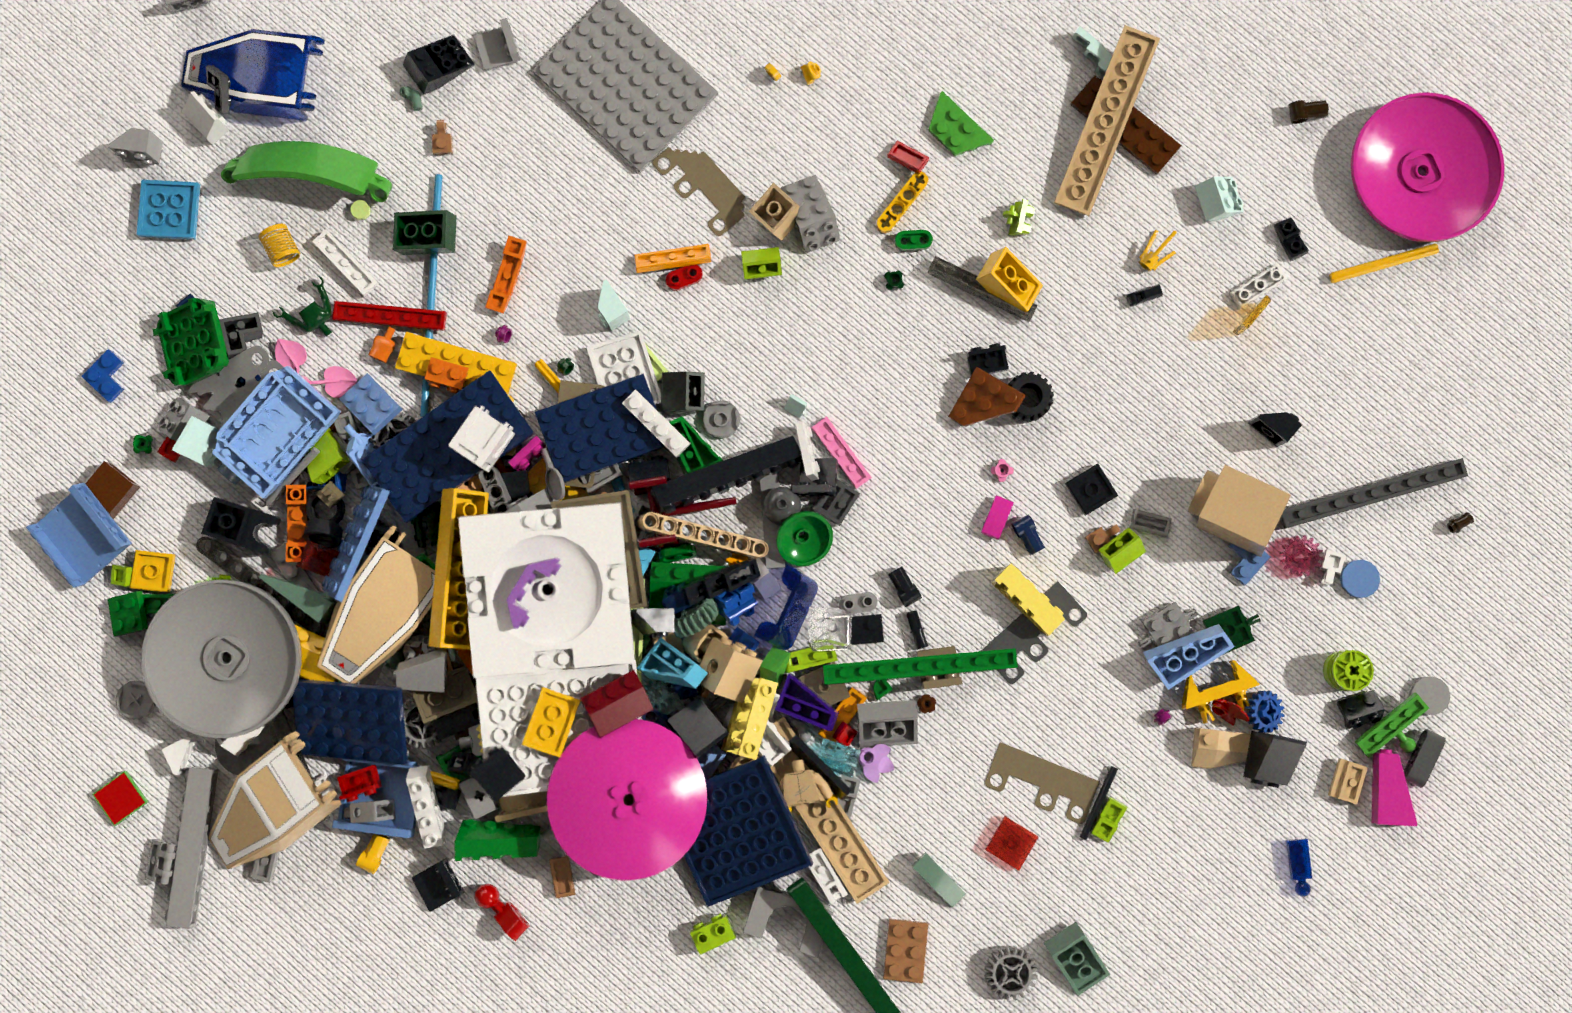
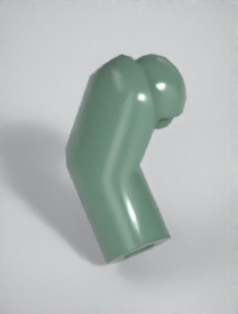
[400,86,423,111]

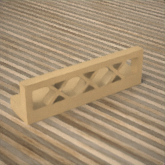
[495,791,547,822]

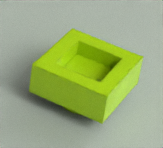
[110,564,132,587]

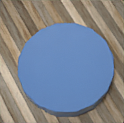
[1340,560,1380,598]

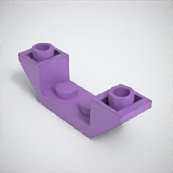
[506,558,561,629]

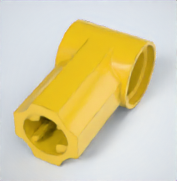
[356,834,390,875]

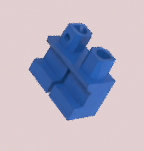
[714,582,758,626]

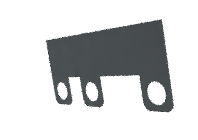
[981,581,1087,684]

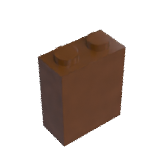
[85,461,141,519]

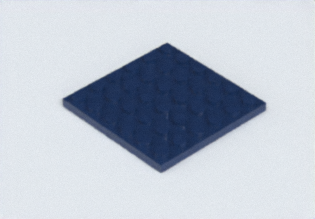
[684,755,814,907]

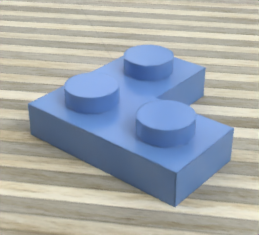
[1228,543,1270,585]

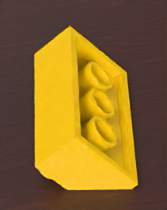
[294,624,339,682]

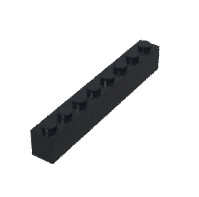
[650,436,802,514]

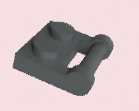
[811,479,860,526]

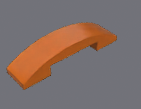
[485,235,527,314]

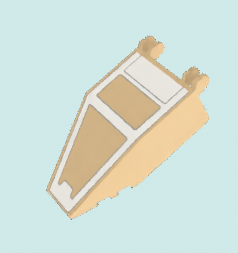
[208,731,342,869]

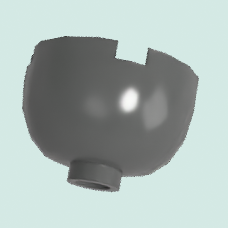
[763,487,801,525]

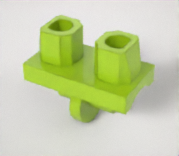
[1002,199,1035,236]

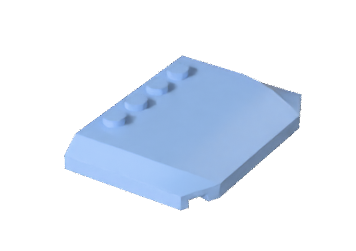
[212,366,341,499]

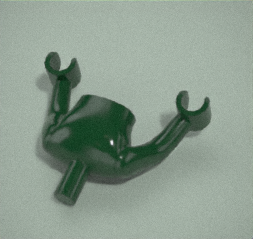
[273,276,332,337]

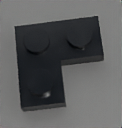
[206,65,231,114]

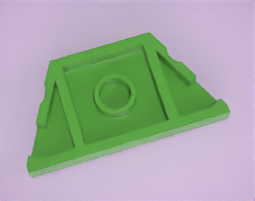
[928,91,994,156]

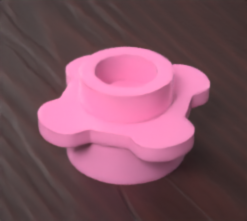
[991,459,1014,482]

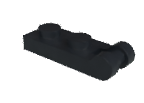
[433,703,480,740]

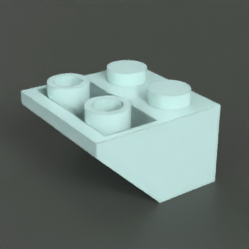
[1195,177,1244,221]

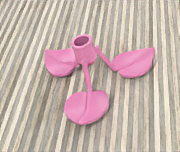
[275,339,357,398]

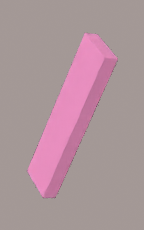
[811,416,872,489]

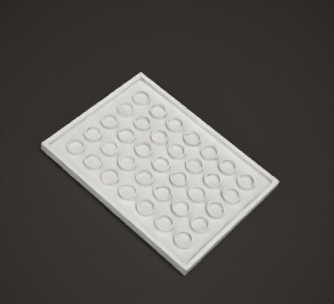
[476,660,642,798]

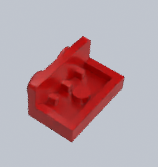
[337,765,382,803]

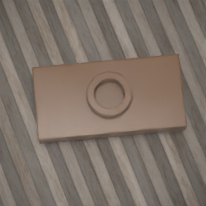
[549,855,576,899]

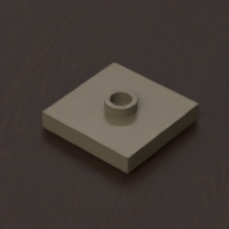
[799,661,850,705]

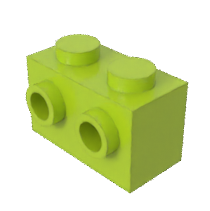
[741,247,782,279]
[1098,527,1146,574]
[690,913,736,955]

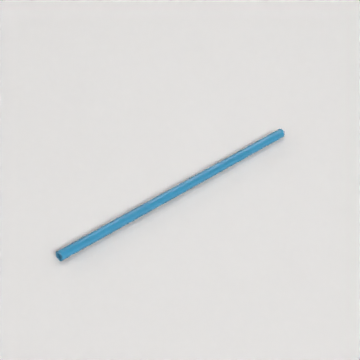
[420,174,443,417]

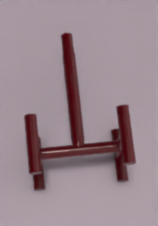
[629,476,737,551]

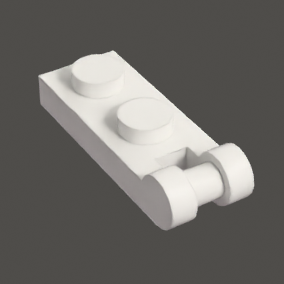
[809,847,848,905]

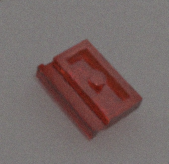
[297,540,339,576]

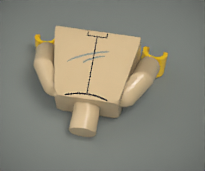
[779,760,838,812]

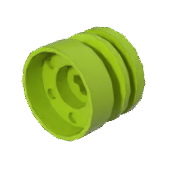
[1323,650,1374,691]

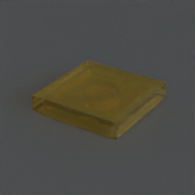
[1232,295,1271,336]

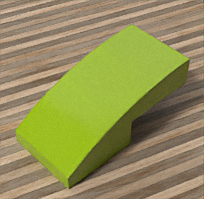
[1091,797,1127,843]

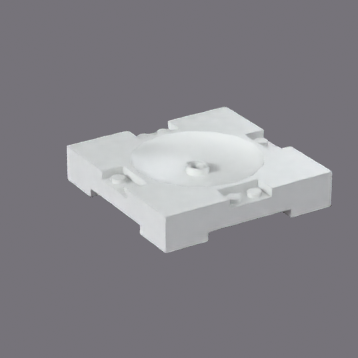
[458,502,635,678]

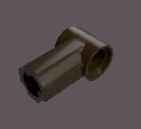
[1288,100,1329,124]

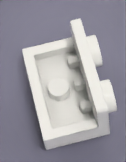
[758,721,792,767]

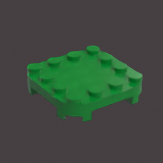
[153,298,229,386]

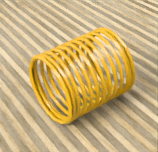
[258,223,301,267]

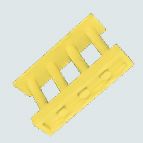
[721,677,778,760]

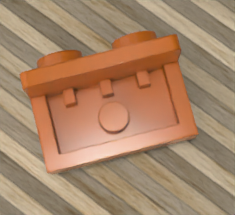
[425,357,469,393]

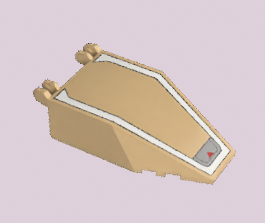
[317,525,435,684]

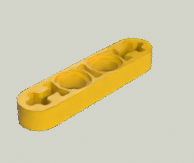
[877,171,928,234]

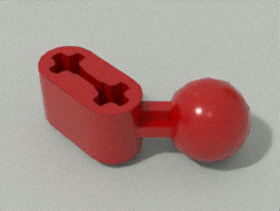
[474,884,530,941]

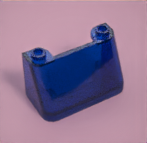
[754,564,818,650]

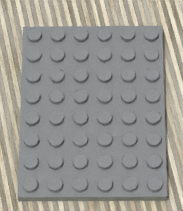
[533,0,718,173]

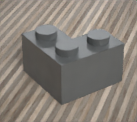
[219,312,263,359]

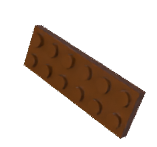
[1070,75,1182,175]

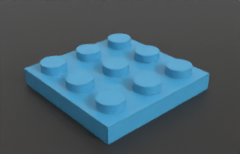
[137,180,200,240]

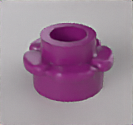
[495,325,512,343]
[1154,709,1172,726]

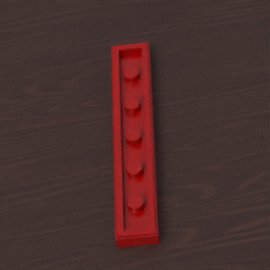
[332,301,447,331]

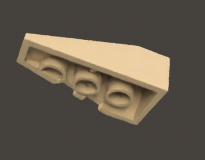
[1191,728,1251,769]

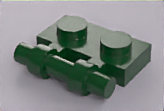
[411,504,441,548]

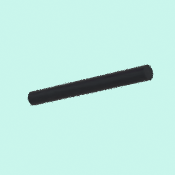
[1080,766,1118,840]

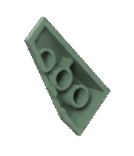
[259,574,337,623]

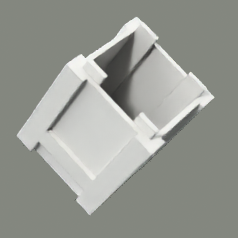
[448,406,515,473]

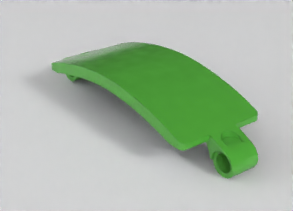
[221,141,392,202]

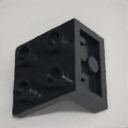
[792,458,838,497]
[412,858,465,912]

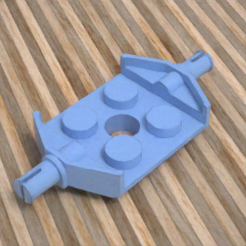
[344,424,381,488]

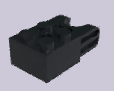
[201,497,281,554]

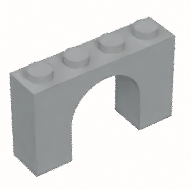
[743,884,833,958]

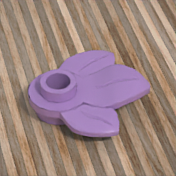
[858,744,894,783]

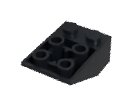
[403,34,474,95]

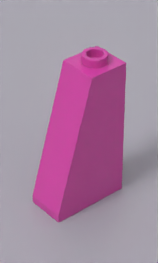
[1371,749,1417,826]

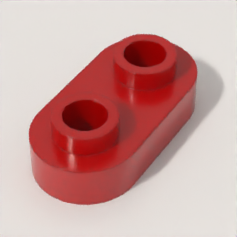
[666,265,703,291]

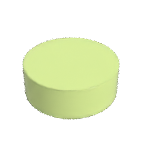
[350,200,371,220]

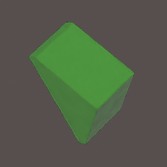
[760,646,791,689]

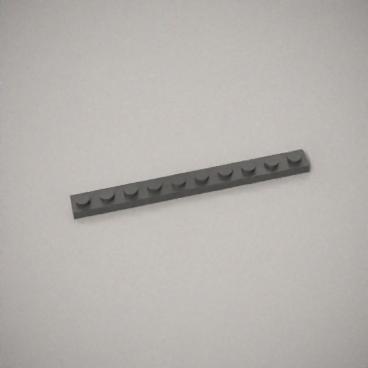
[1281,458,1468,529]

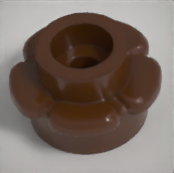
[917,694,936,713]

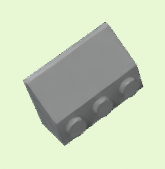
[857,700,918,748]

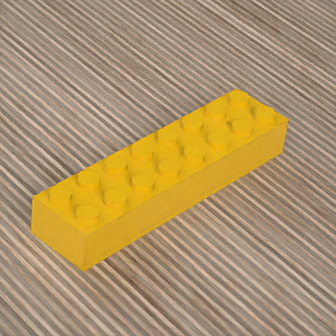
[428,488,489,650]

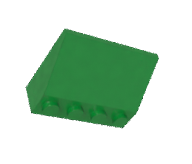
[649,562,728,625]

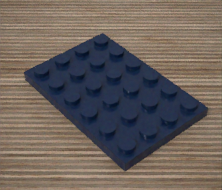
[535,374,666,483]
[292,679,408,765]

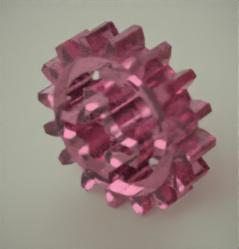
[1280,535,1324,577]

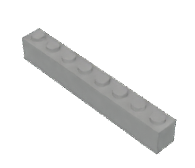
[165,767,219,929]

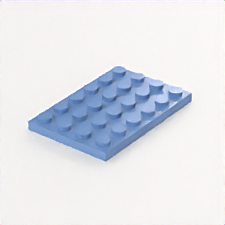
[321,485,390,602]

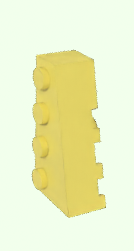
[991,564,1065,636]

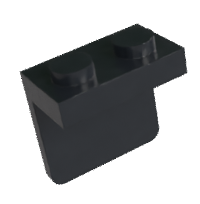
[469,745,525,801]

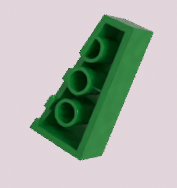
[455,819,541,861]

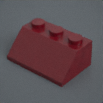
[580,670,653,738]

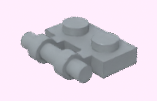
[145,839,176,885]

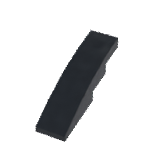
[681,558,761,606]

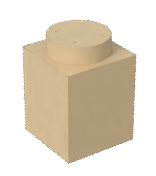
[1188,465,1291,557]

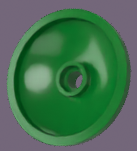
[776,511,833,566]

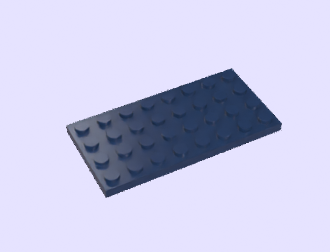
[362,370,535,523]

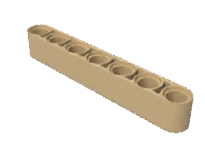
[638,512,769,558]

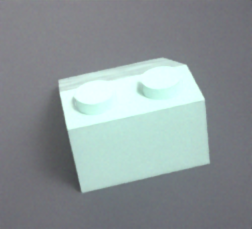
[172,416,220,468]

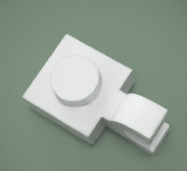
[1320,549,1346,586]

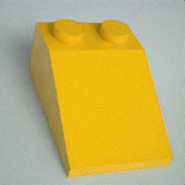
[976,247,1043,312]

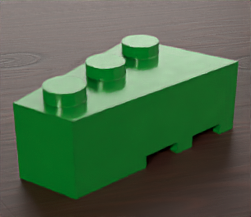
[669,416,724,475]

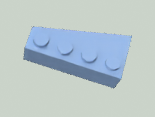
[1143,624,1234,690]

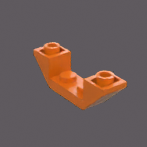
[286,485,308,562]

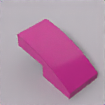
[981,495,1014,540]

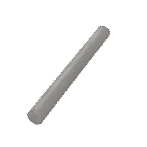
[265,447,320,505]

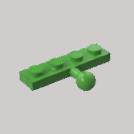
[1354,692,1429,758]

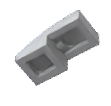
[838,774,861,818]

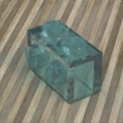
[818,738,861,777]

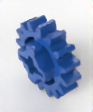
[1246,691,1285,733]

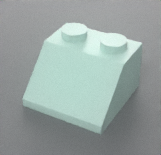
[598,279,631,331]

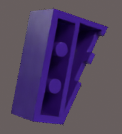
[775,673,839,731]

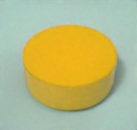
[764,62,782,81]

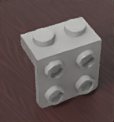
[159,397,210,441]

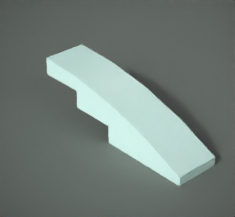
[1072,26,1112,78]

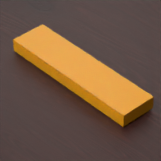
[634,244,712,273]

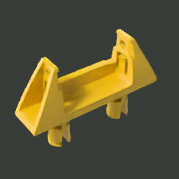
[1181,660,1260,724]

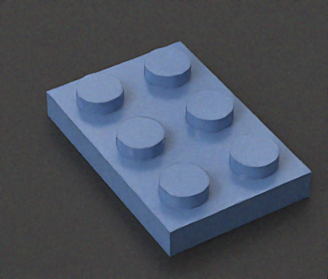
[339,373,403,436]

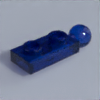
[1286,838,1312,897]

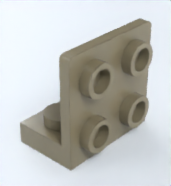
[917,646,963,689]

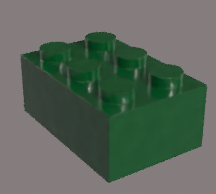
[393,210,457,255]

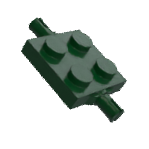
[1202,605,1261,655]

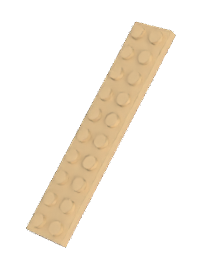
[1054,25,1160,216]
[770,717,890,904]

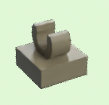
[316,481,345,509]

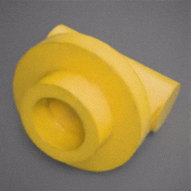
[800,61,821,85]

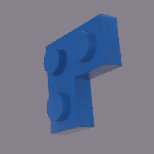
[81,349,124,403]

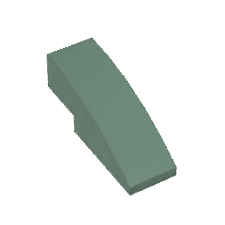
[911,852,966,907]

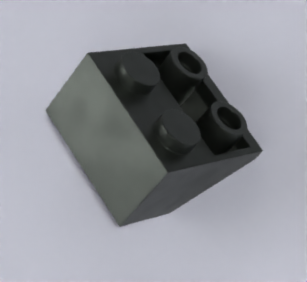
[661,372,705,412]

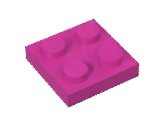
[508,436,546,471]

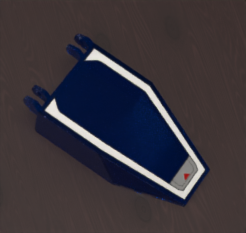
[181,29,325,121]

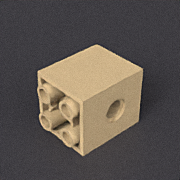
[699,636,763,703]

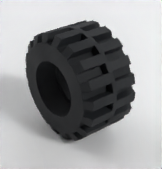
[1008,372,1054,423]

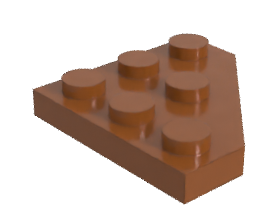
[948,367,1026,427]

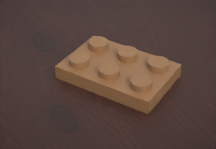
[883,918,929,983]

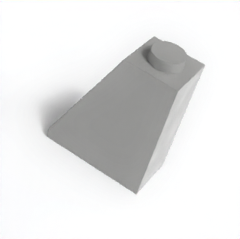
[393,648,447,692]

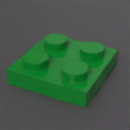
[108,591,148,637]

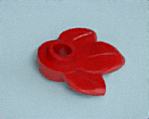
[1212,699,1249,726]

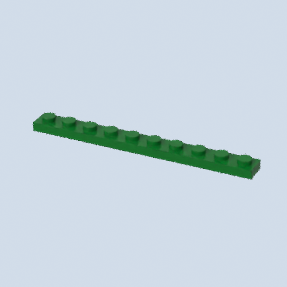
[822,648,1018,685]

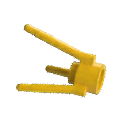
[1139,230,1177,271]

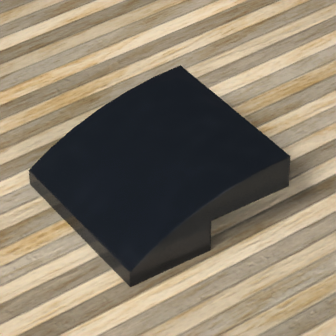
[488,470,532,513]

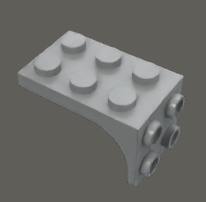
[780,174,840,253]

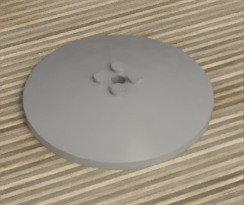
[141,580,302,738]

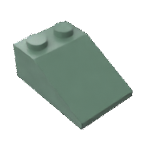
[1043,922,1111,996]

